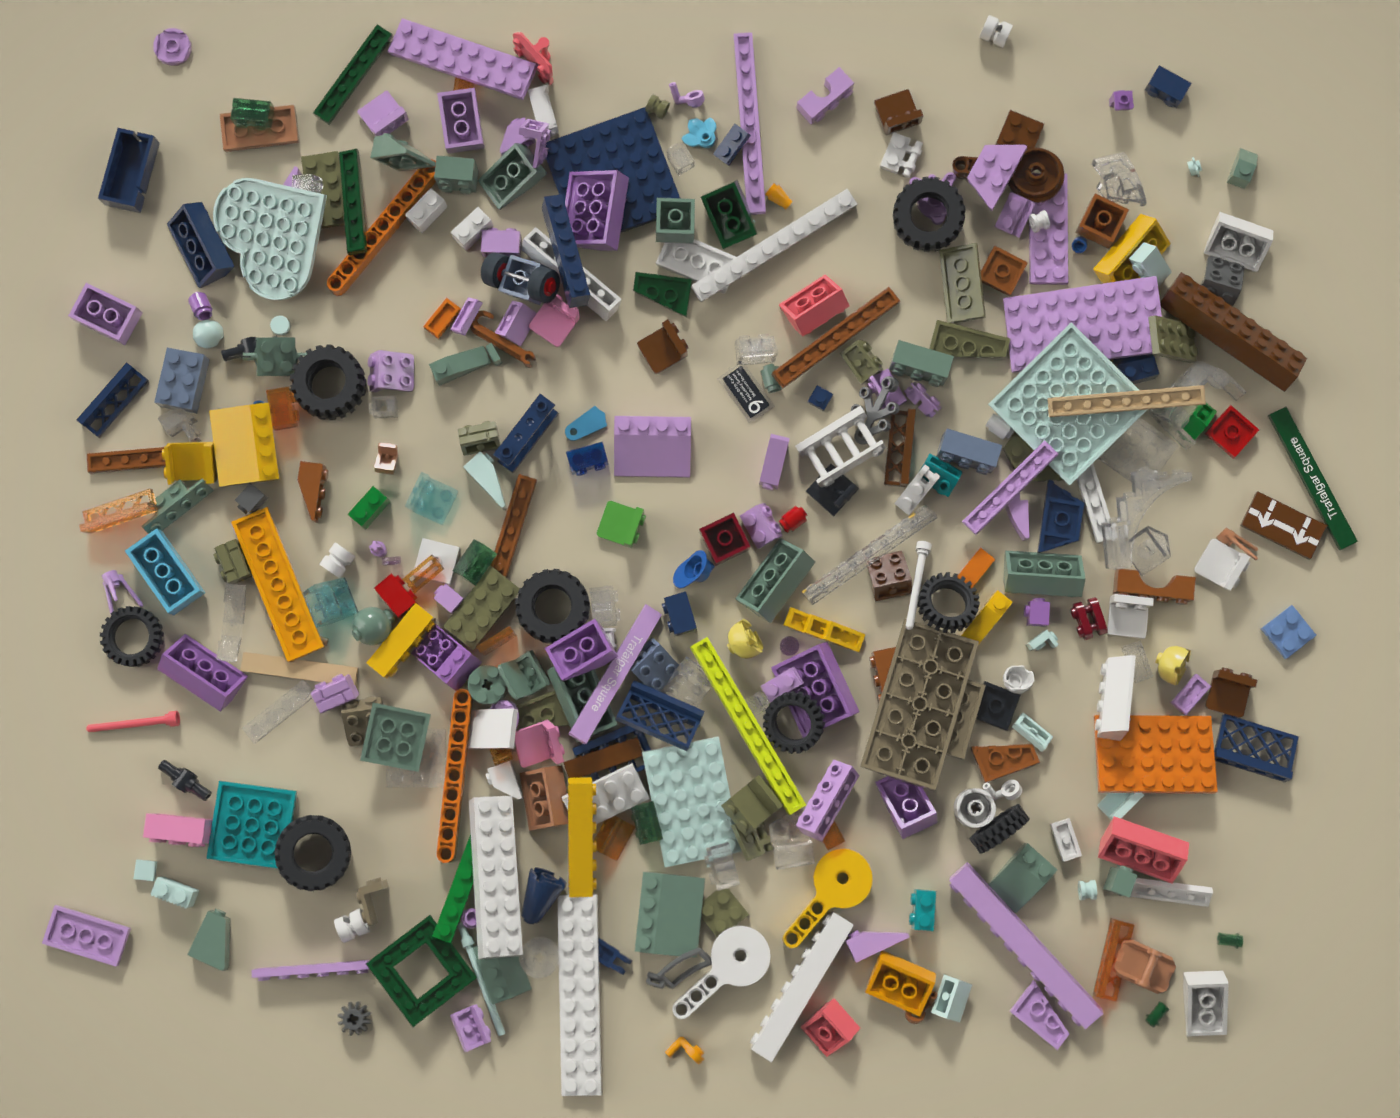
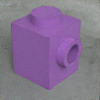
[1024,598,1050,627]

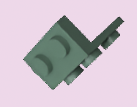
[498,650,550,700]

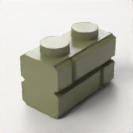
[458,421,501,456]
[213,539,253,585]

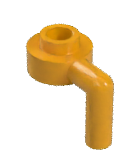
[665,1036,705,1064]

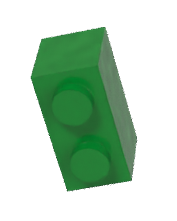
[348,486,391,530]

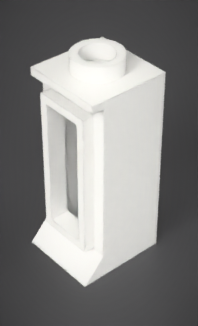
[528,84,559,138]

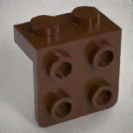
[637,319,689,374]
[1205,667,1258,718]

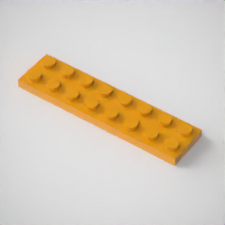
[231,507,325,662]

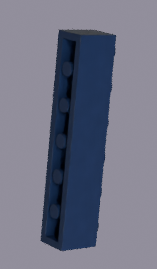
[542,194,590,308]

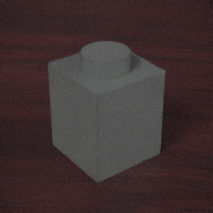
[235,483,268,514]

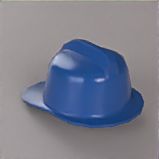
[673,550,715,588]

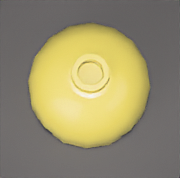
[727,619,763,659]
[1155,646,1191,686]

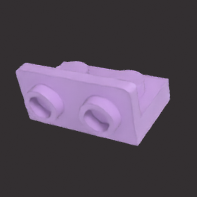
[867,369,907,410]

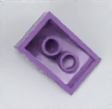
[545,619,618,681]
[875,776,938,839]

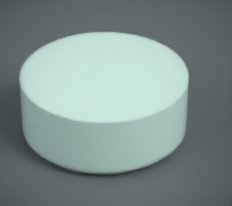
[270,316,290,336]

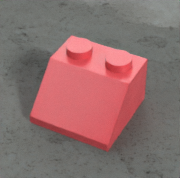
[801,998,860,1057]

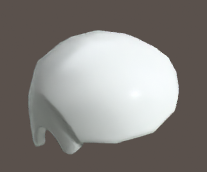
[1003,665,1035,694]

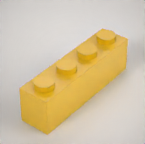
[366,603,436,679]

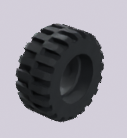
[893,177,966,252]
[290,344,367,420]
[515,569,590,644]
[275,815,351,891]

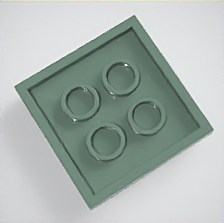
[360,703,431,772]

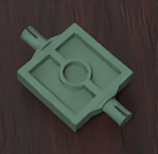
[242,337,307,376]

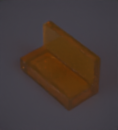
[594,815,635,861]

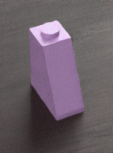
[759,434,790,490]

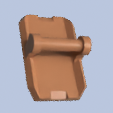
[1112,940,1176,994]

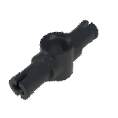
[221,336,277,362]
[158,760,212,801]

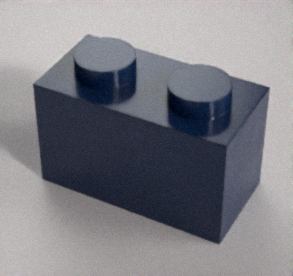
[1145,65,1192,108]
[662,591,697,636]

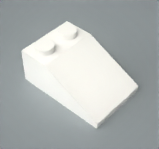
[1183,971,1229,1036]

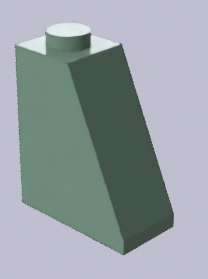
[187,908,230,971]

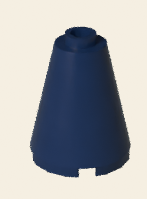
[521,867,567,925]

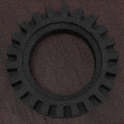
[917,572,980,633]
[99,606,164,667]
[763,691,825,754]
[969,804,1030,854]

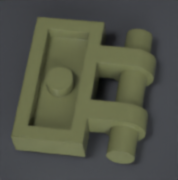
[731,822,774,861]

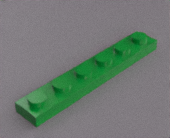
[432,834,474,943]

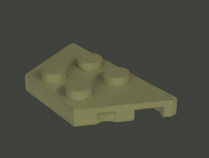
[1003,432,1063,482]

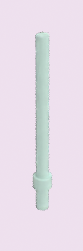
[458,923,506,1036]

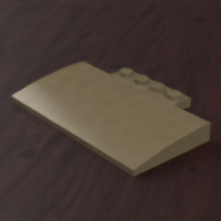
[860,619,986,791]

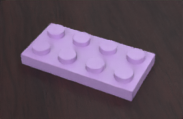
[42,905,131,967]

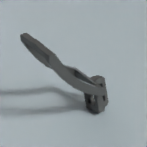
[646,948,712,989]

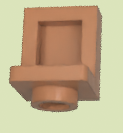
[374,443,399,475]

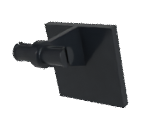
[805,463,859,517]

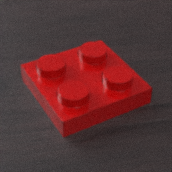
[1204,405,1259,459]

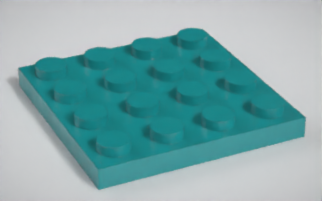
[206,781,297,868]

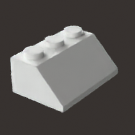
[1204,212,1273,272]

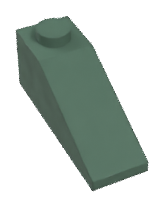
[429,346,491,386]

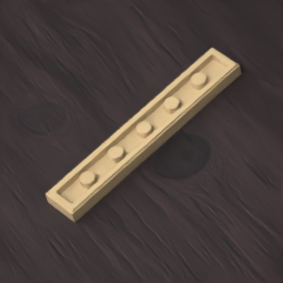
[240,652,359,686]

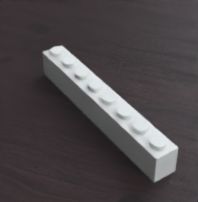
[750,911,854,1062]

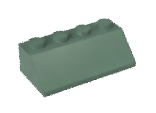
[735,538,816,623]
[1003,550,1086,597]

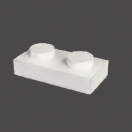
[1050,818,1082,862]

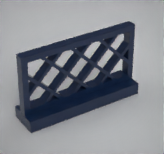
[615,680,705,751]
[1214,714,1299,782]

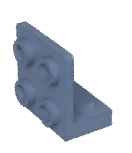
[630,637,682,691]

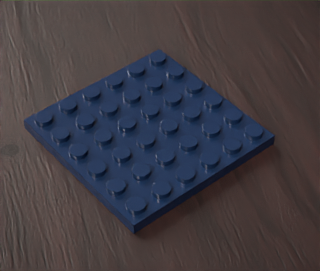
[545,107,680,233]

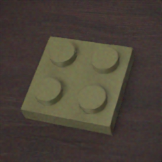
[701,884,749,937]

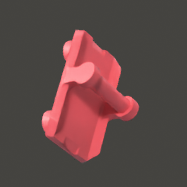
[512,32,553,85]

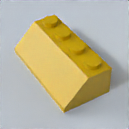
[1093,214,1171,284]

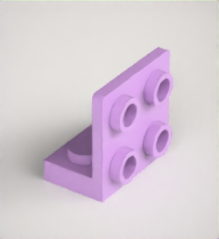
[357,90,409,136]
[519,119,551,169]

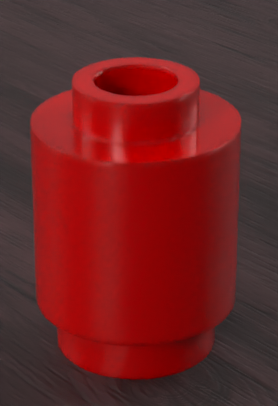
[778,506,808,533]

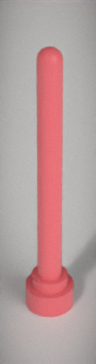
[86,711,180,732]

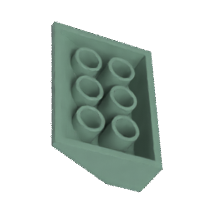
[635,872,705,958]

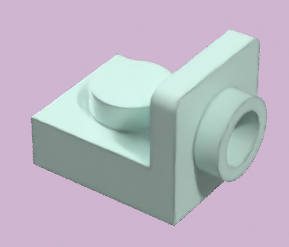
[1026,630,1059,651]

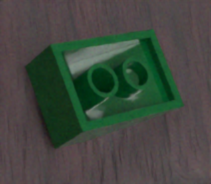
[701,180,757,249]

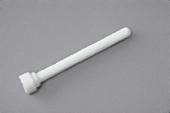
[906,541,932,630]

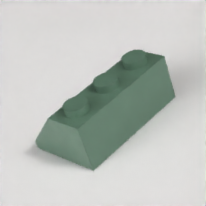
[473,946,532,1005]

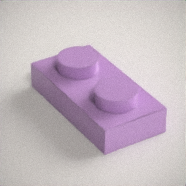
[761,667,803,703]

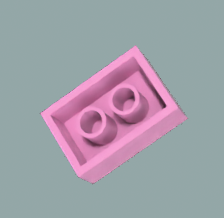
[143,813,213,847]

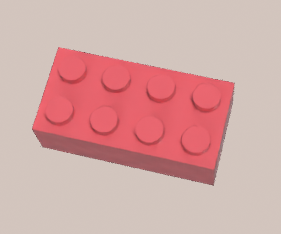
[1098,816,1189,884]

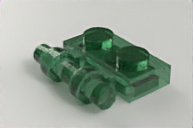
[631,801,663,845]

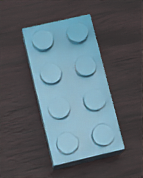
[125,528,206,615]

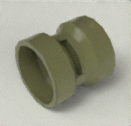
[645,94,670,119]

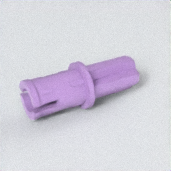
[369,541,387,557]

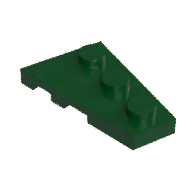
[633,272,692,318]

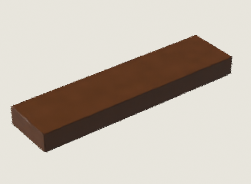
[563,737,643,778]

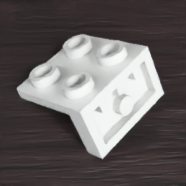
[1107,594,1154,639]

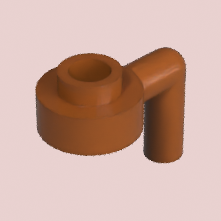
[905,991,937,1024]

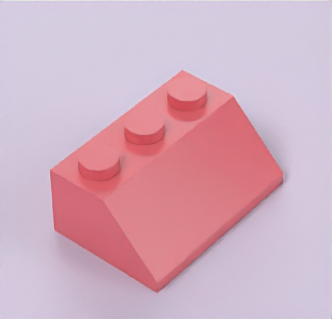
[779,275,850,337]

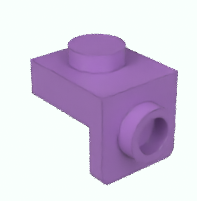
[1109,90,1134,111]

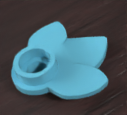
[682,118,717,149]

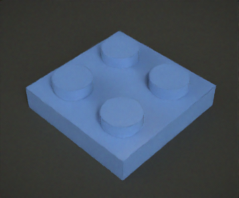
[1261,605,1317,659]

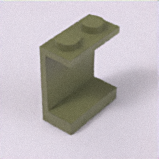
[721,775,783,837]

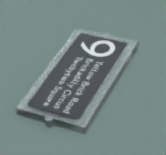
[717,361,775,424]

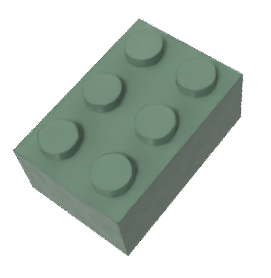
[889,340,954,387]

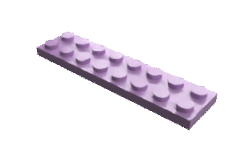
[388,18,537,100]

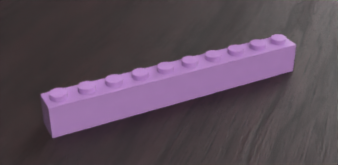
[949,862,1103,1029]

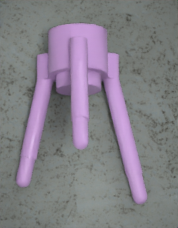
[102,570,143,613]

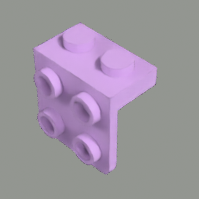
[367,350,414,392]

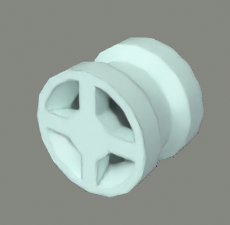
[1078,880,1097,900]

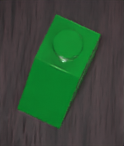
[1178,403,1217,441]

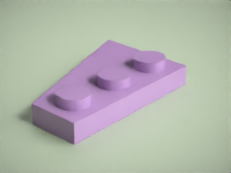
[1010,980,1069,1050]

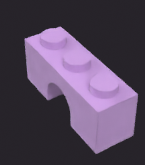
[796,67,854,124]

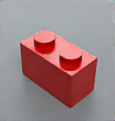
[374,573,418,619]

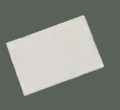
[467,709,518,749]

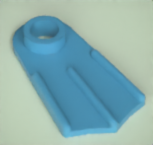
[565,406,607,441]

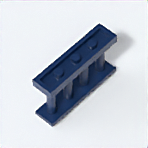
[493,394,559,473]
[573,720,651,782]

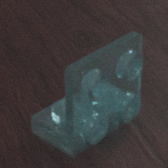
[405,472,458,525]

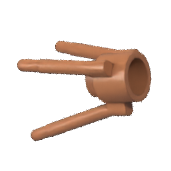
[1216,527,1258,560]

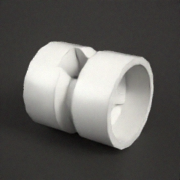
[979,15,1013,48]
[320,543,355,578]
[334,908,370,943]

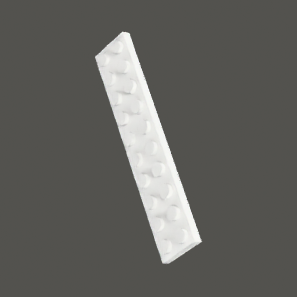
[558,894,602,1096]

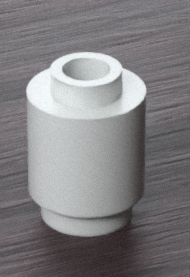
[985,413,1014,440]

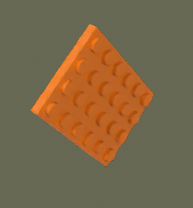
[1094,715,1218,794]

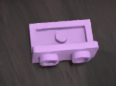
[740,503,783,549]
[450,1004,491,1052]

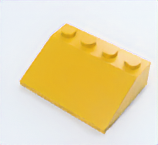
[209,403,279,487]

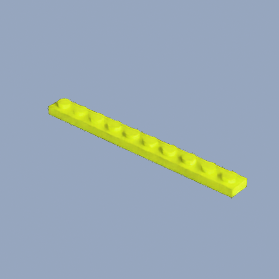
[690,637,806,815]

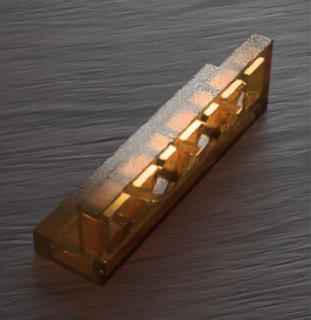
[79,489,158,534]
[1092,918,1134,1002]

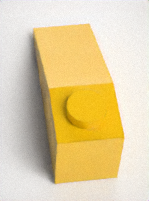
[961,590,1013,645]

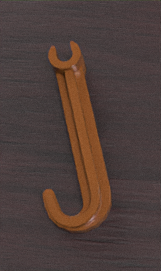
[470,311,536,368]

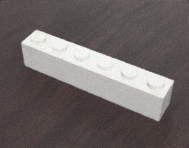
[521,227,621,321]

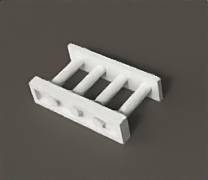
[796,406,886,488]

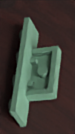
[142,478,214,534]

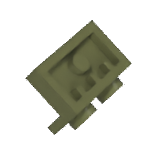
[840,339,884,384]

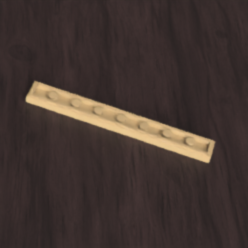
[1047,385,1206,417]

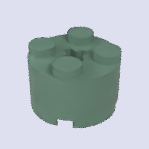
[468,665,508,705]

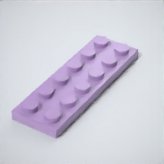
[1029,173,1068,285]

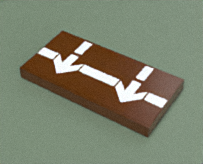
[1240,491,1327,560]

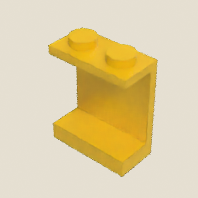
[162,442,218,485]

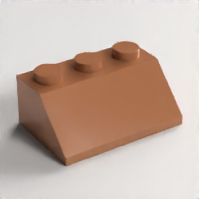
[519,765,568,831]

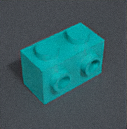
[918,453,963,497]
[909,889,936,931]

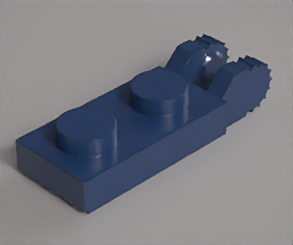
[598,938,632,975]

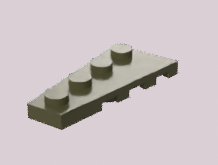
[929,320,1011,358]

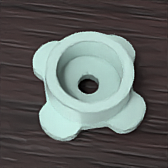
[1187,157,1202,177]

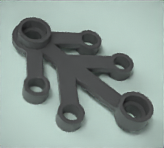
[851,376,900,445]

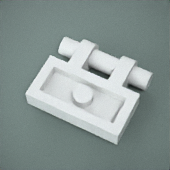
[880,132,923,178]

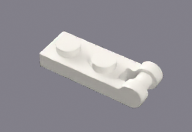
[894,464,940,515]

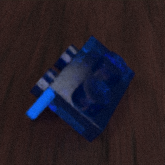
[566,442,609,476]

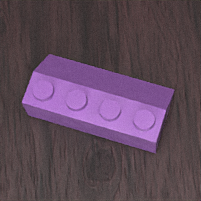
[157,634,248,712]

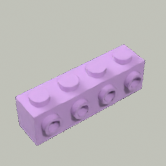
[796,760,860,842]

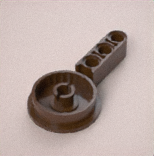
[952,148,1065,203]

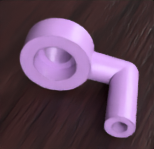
[669,82,705,108]

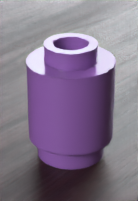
[188,292,212,321]

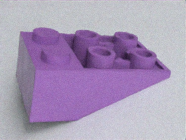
[411,624,482,691]

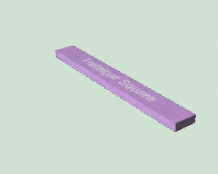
[569,604,662,744]

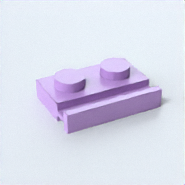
[994,192,1036,238]

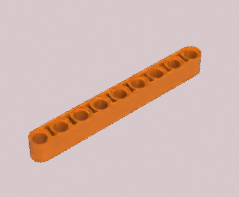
[327,159,436,296]
[437,689,473,863]

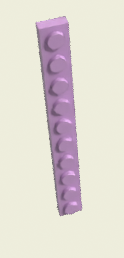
[734,32,766,215]

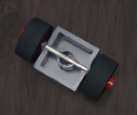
[481,252,560,305]

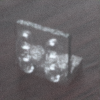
[661,656,712,708]

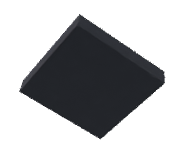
[976,681,1021,731]

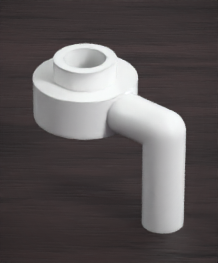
[983,780,1022,800]

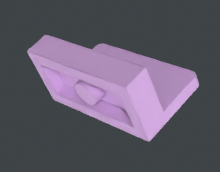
[495,300,537,346]

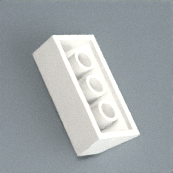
[1095,655,1136,741]

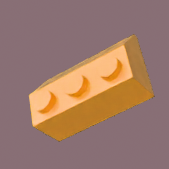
[865,950,936,1016]

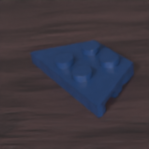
[1037,480,1084,553]

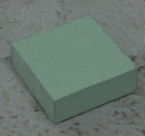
[486,343,502,366]

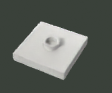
[413,538,460,585]

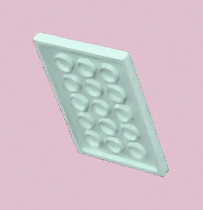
[642,736,741,867]

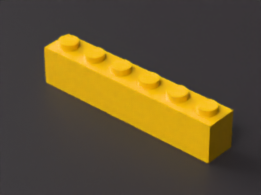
[568,777,597,898]

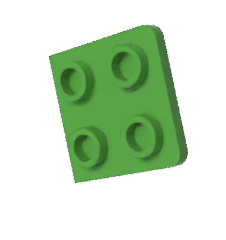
[597,501,646,548]

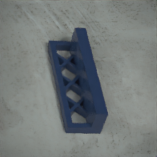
[76,362,149,438]

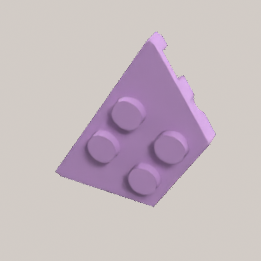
[967,145,1027,211]

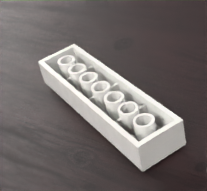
[469,796,523,959]

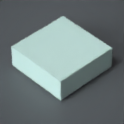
[133,859,157,881]

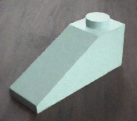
[463,451,507,510]

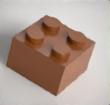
[1075,193,1129,249]

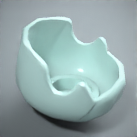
[193,319,224,349]

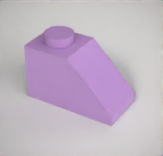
[500,117,536,156]

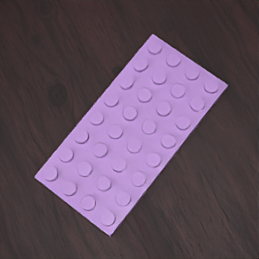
[1003,276,1162,373]

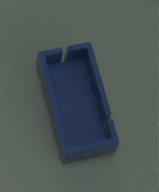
[98,127,160,213]

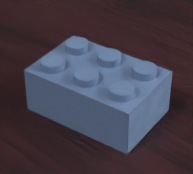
[154,347,210,414]
[936,429,1002,475]

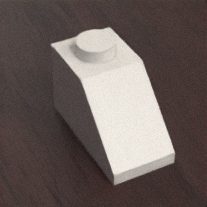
[486,761,524,799]

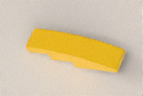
[783,607,865,652]

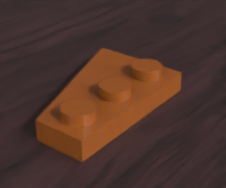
[970,744,1040,783]

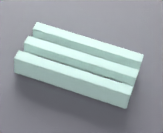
[1012,712,1053,752]

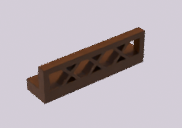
[884,408,916,487]

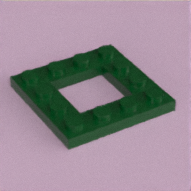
[366,915,477,1028]

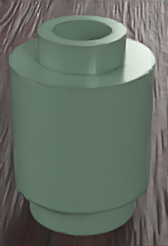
[760,364,783,393]

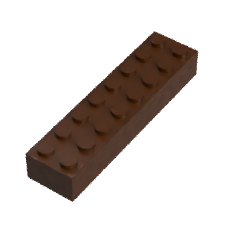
[1160,272,1307,392]

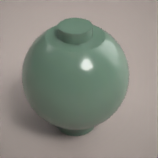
[352,607,395,645]

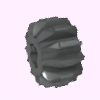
[338,1001,372,1036]

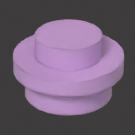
[461,908,476,928]

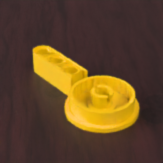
[782,849,872,948]

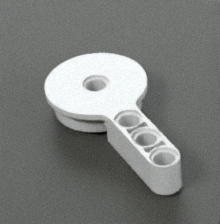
[672,926,770,1019]

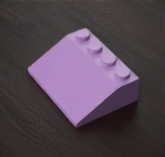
[614,416,691,477]

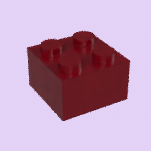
[699,513,751,566]

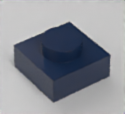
[807,385,833,412]

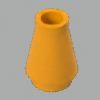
[765,183,793,210]

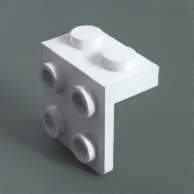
[1194,539,1250,591]

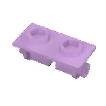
[904,382,942,418]

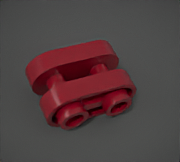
[1070,597,1108,640]

